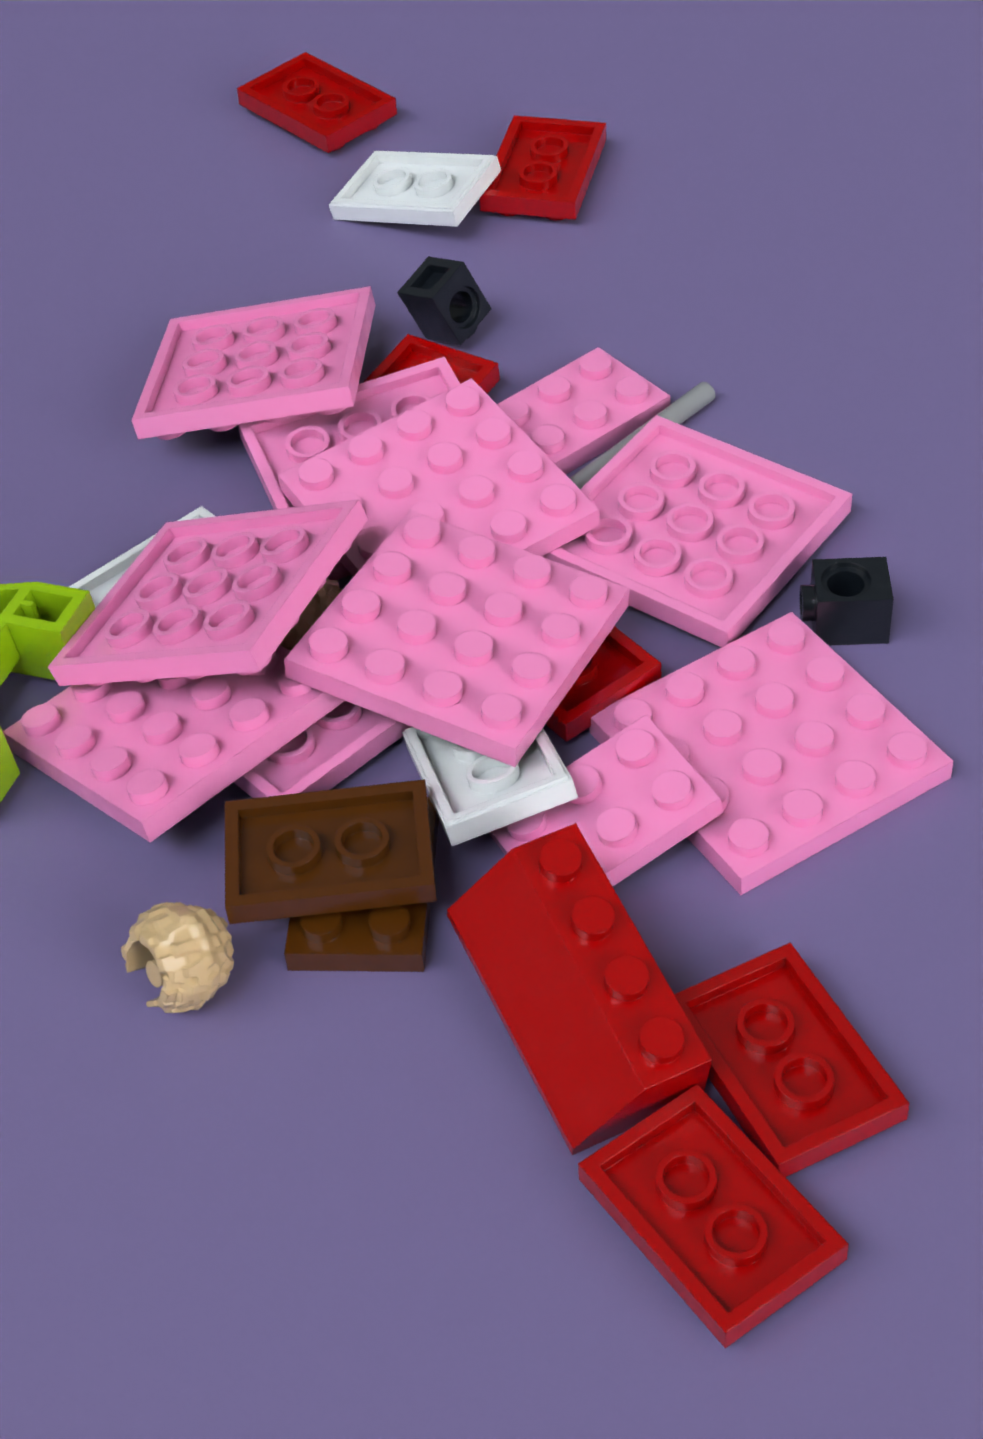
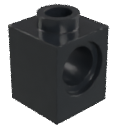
[397,256,492,345]
[799,557,894,646]

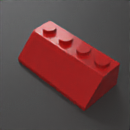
[447,823,712,1155]

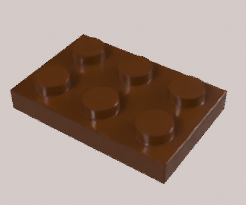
[225,779,437,924]
[284,797,439,972]

